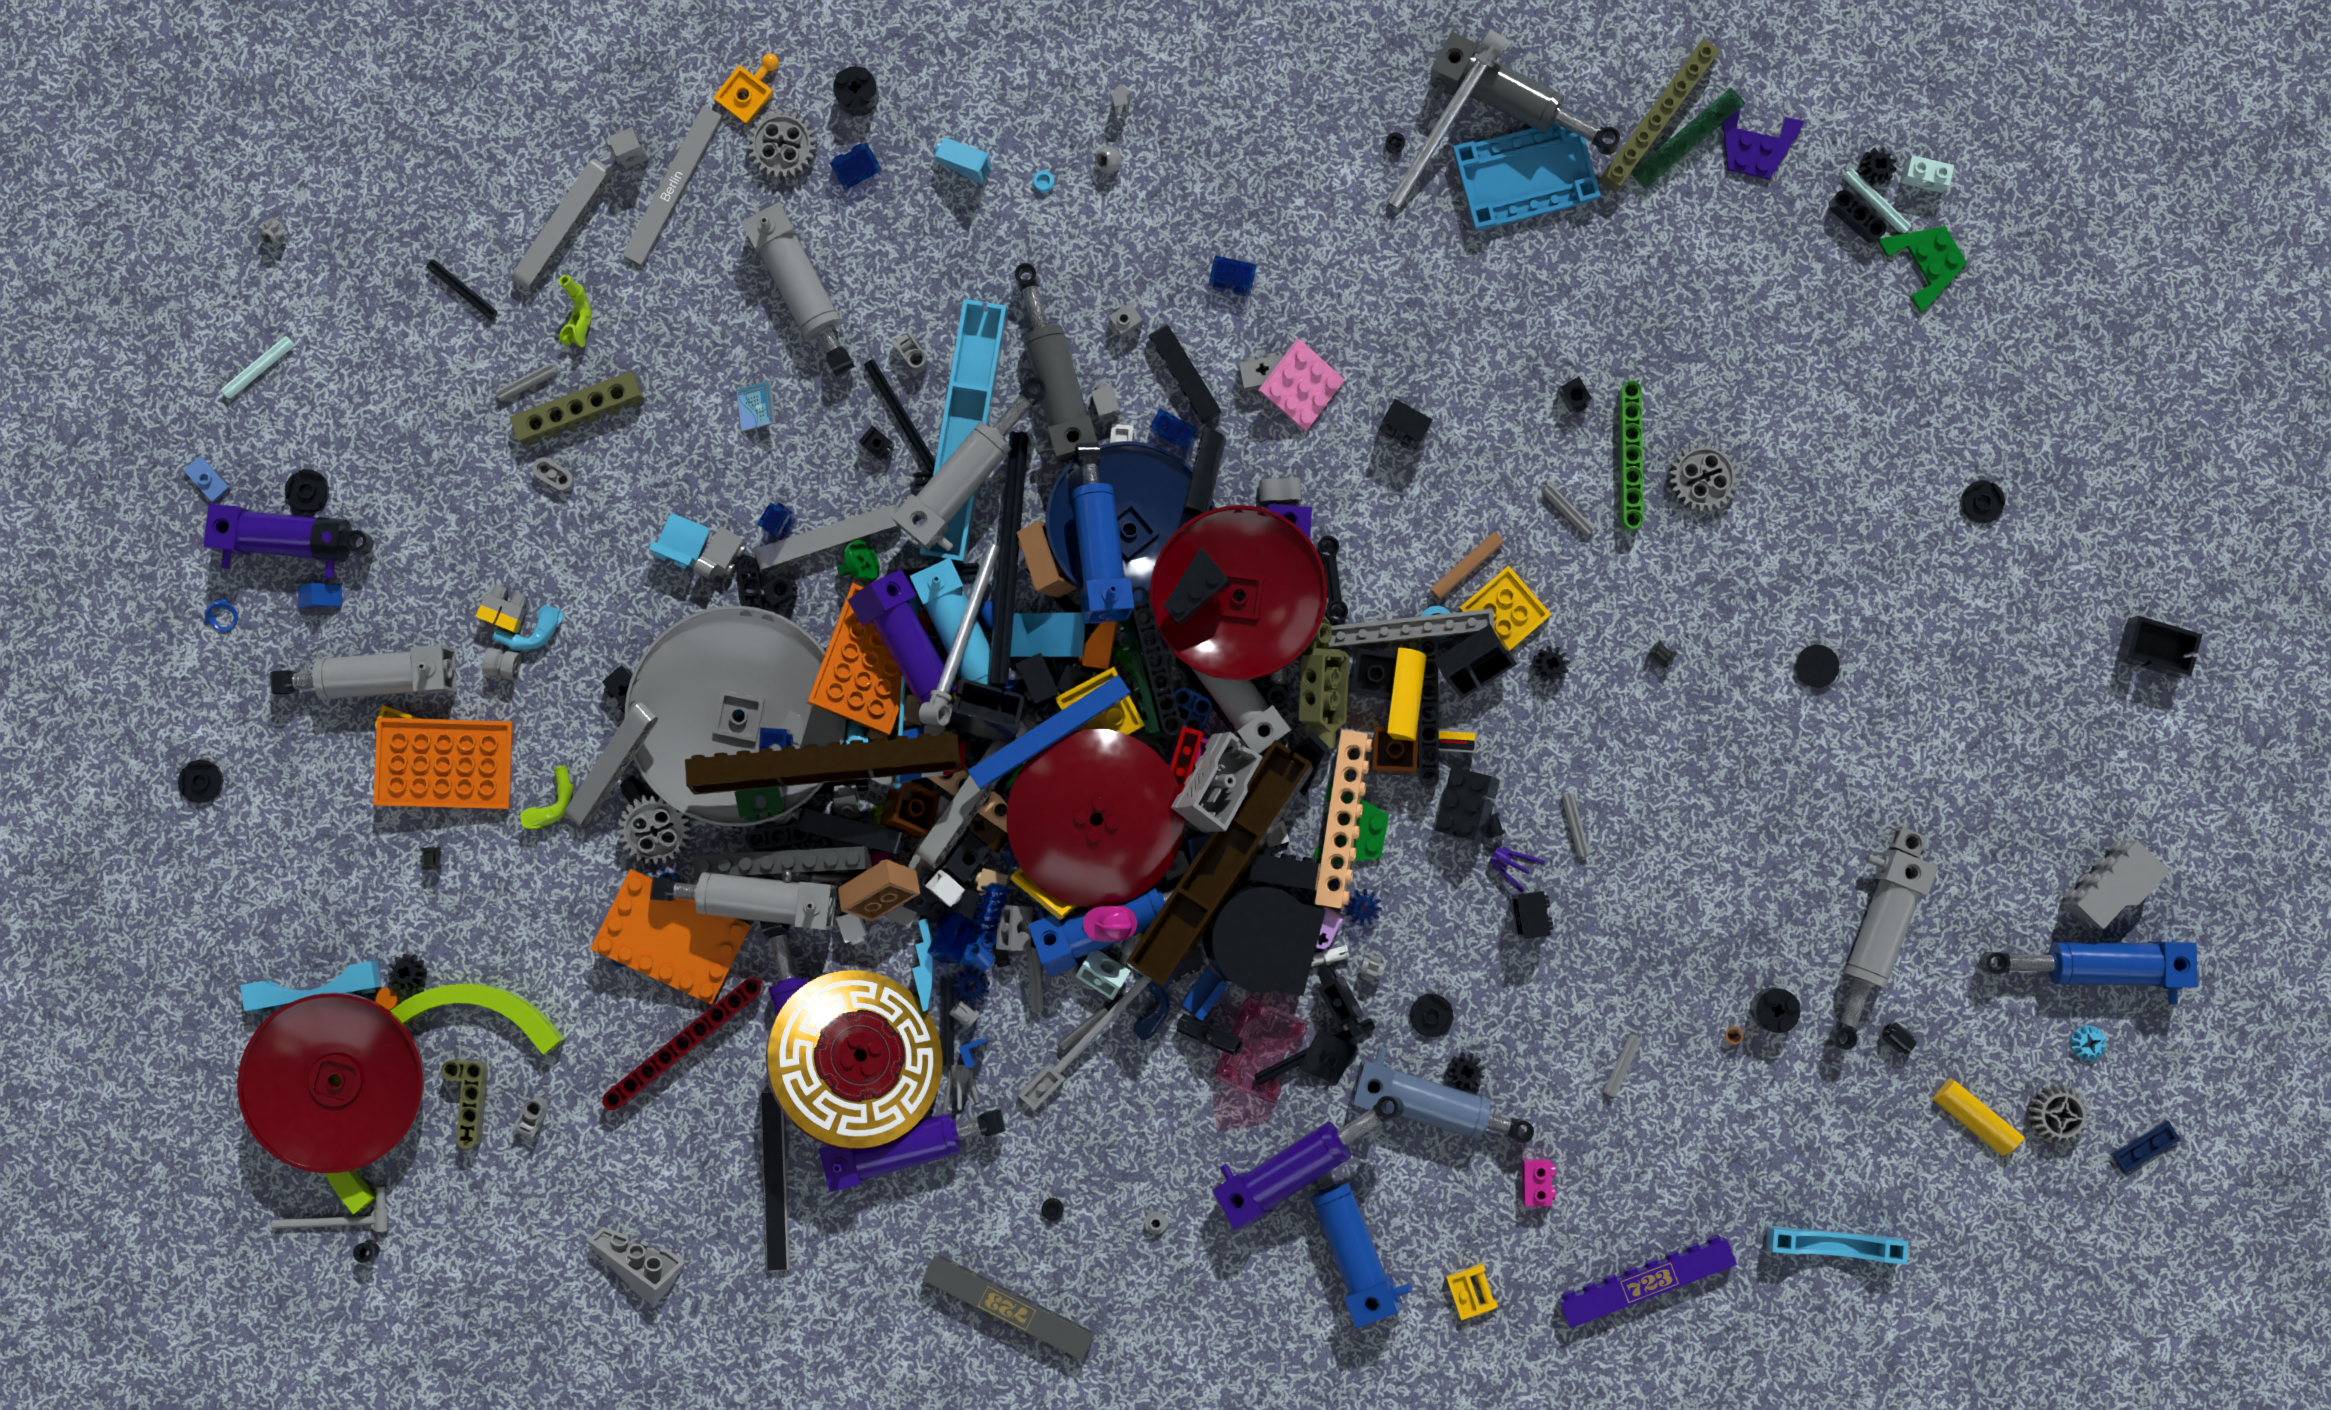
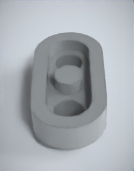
[532,457,574,491]

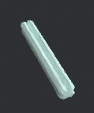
[1843,168,1911,234]
[221,336,294,399]

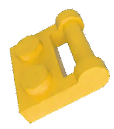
[1446,1263,1498,1320]

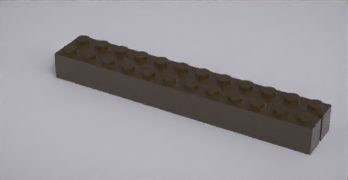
[685,731,962,795]
[1126,740,1314,990]

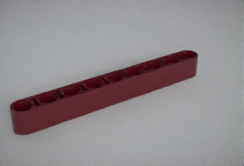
[602,977,765,1110]

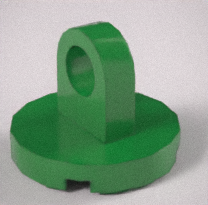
[837,540,880,583]

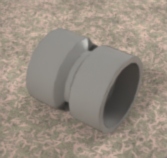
[482,648,522,681]

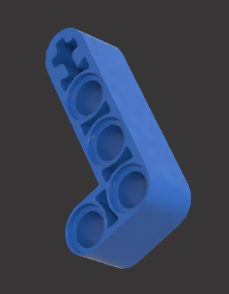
[1165,688,1212,766]

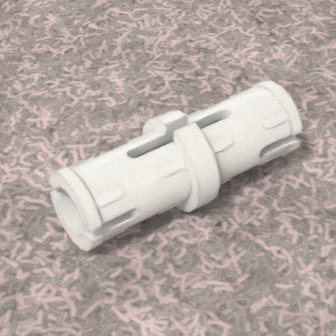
[1311,945,1350,967]

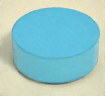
[1033,170,1054,193]

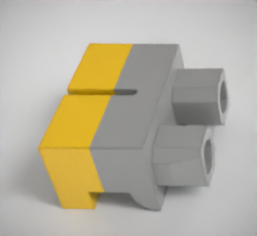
[475,584,528,634]

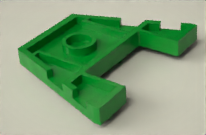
[1877,226,1967,313]
[1314,782,1389,864]

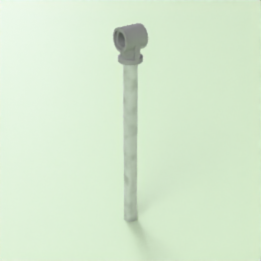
[1388,29,1509,208]
[919,544,1000,726]

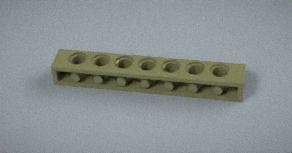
[1599,38,1721,193]

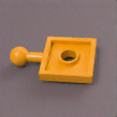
[713,54,779,126]

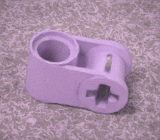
[1316,906,1344,949]

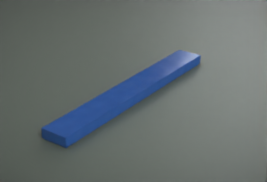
[968,675,1131,790]

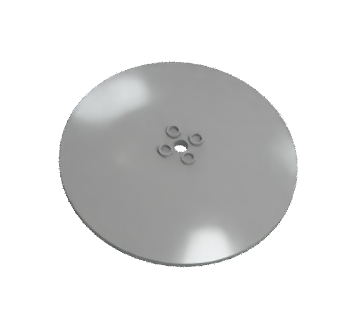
[625,606,847,826]

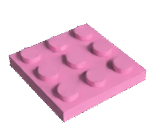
[1258,339,1345,431]

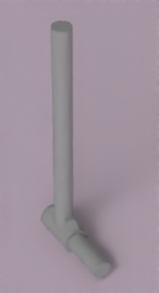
[271,1186,388,1232]

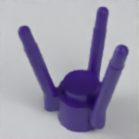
[1489,847,1545,891]

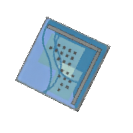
[736,381,776,432]

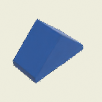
[298,583,342,608]

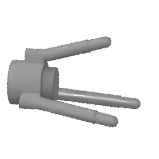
[942,1065,979,1114]

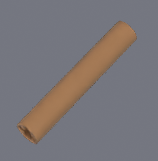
[1430,531,1504,600]

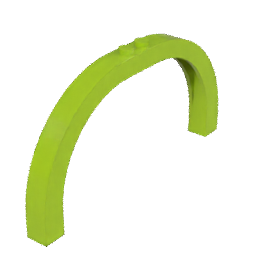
[325,983,565,1214]

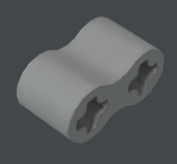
[1259,478,1301,503]

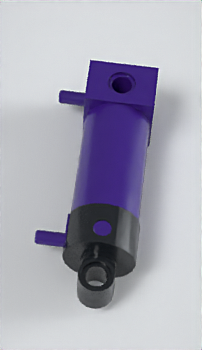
[203,504,374,579]

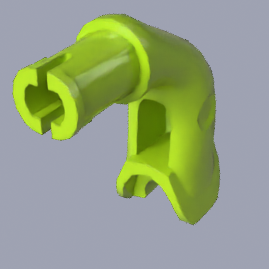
[558,275,592,347]
[520,766,574,830]

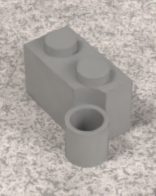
[693,526,747,579]

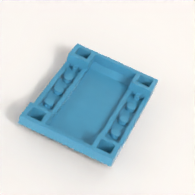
[1452,114,1601,230]

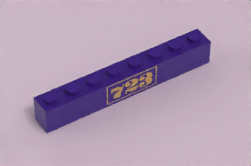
[1558,1235,1737,1328]

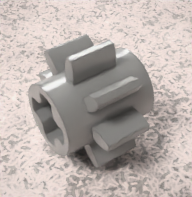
[258,219,287,247]
[1359,955,1385,982]

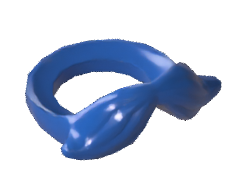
[204,598,238,632]

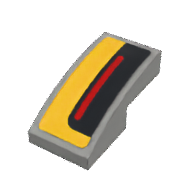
[1431,729,1478,753]

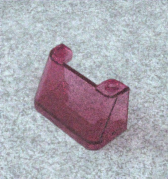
[1215,997,1309,1104]

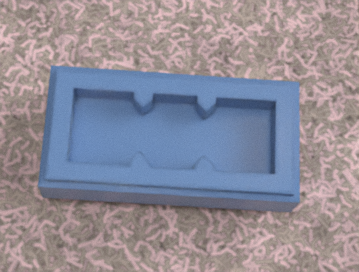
[183,456,231,503]

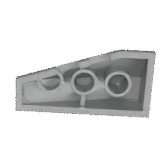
[587,1227,685,1306]

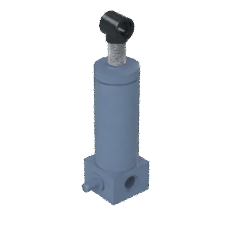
[1349,1046,1534,1143]

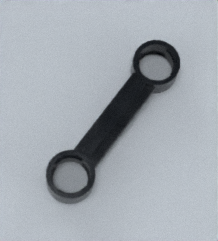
[1317,536,1348,623]

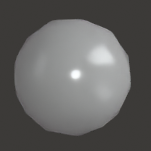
[1095,146,1121,174]

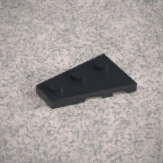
[1291,731,1329,796]

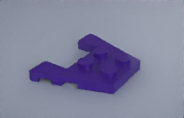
[1720,103,1804,180]

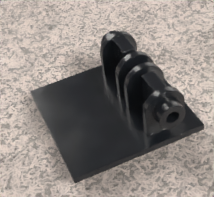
[903,866,949,923]

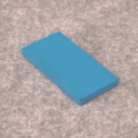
[1010,613,1085,658]

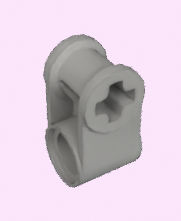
[891,330,928,373]
[512,1097,548,1142]

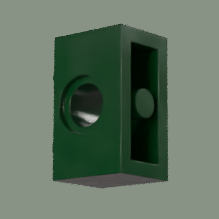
[734,787,787,821]

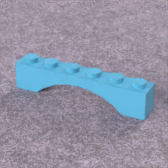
[240,961,382,1014]
[1766,1226,1908,1264]

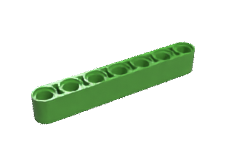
[1619,380,1644,532]

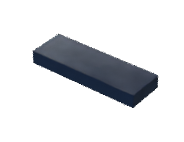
[2111,1120,2180,1174]

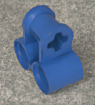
[950,925,997,971]

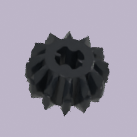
[1859,148,1897,185]
[1532,646,1570,683]
[387,953,428,991]
[1447,1052,1485,1090]

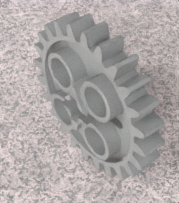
[747,109,817,180]
[1668,442,1740,513]
[618,793,691,865]

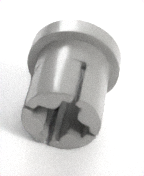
[950,1001,979,1030]

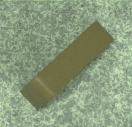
[440,1059,488,1149]

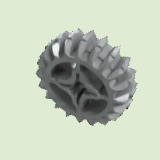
[2028,1084,2092,1145]

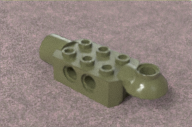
[1299,616,1349,748]

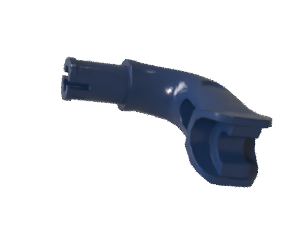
[1133,973,1170,1040]

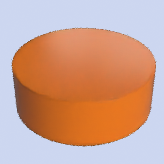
[375,988,400,1010]

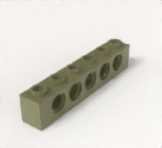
[510,371,645,446]

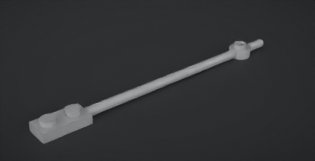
[1018,976,1151,1110]

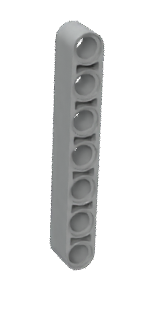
[511,158,614,292]
[754,505,900,572]
[565,702,658,828]
[917,737,1017,868]

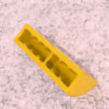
[1387,648,1426,741]
[1932,1079,2025,1156]

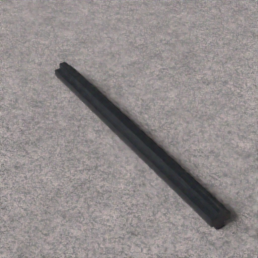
[988,431,1028,687]

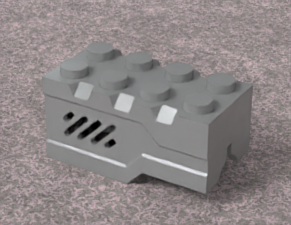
[1171,732,1262,832]
[2062,840,2170,929]

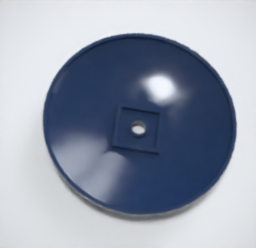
[1045,441,1215,603]

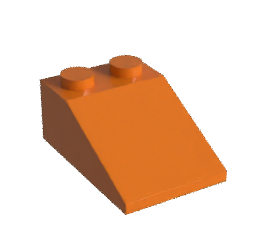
[1079,621,1118,672]

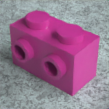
[1522,1159,1556,1206]

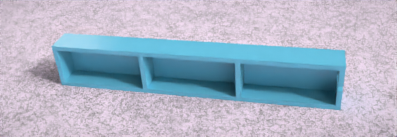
[920,299,1008,564]

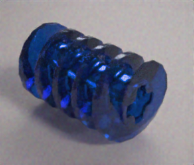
[971,882,1009,932]

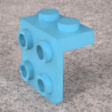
[649,514,710,569]

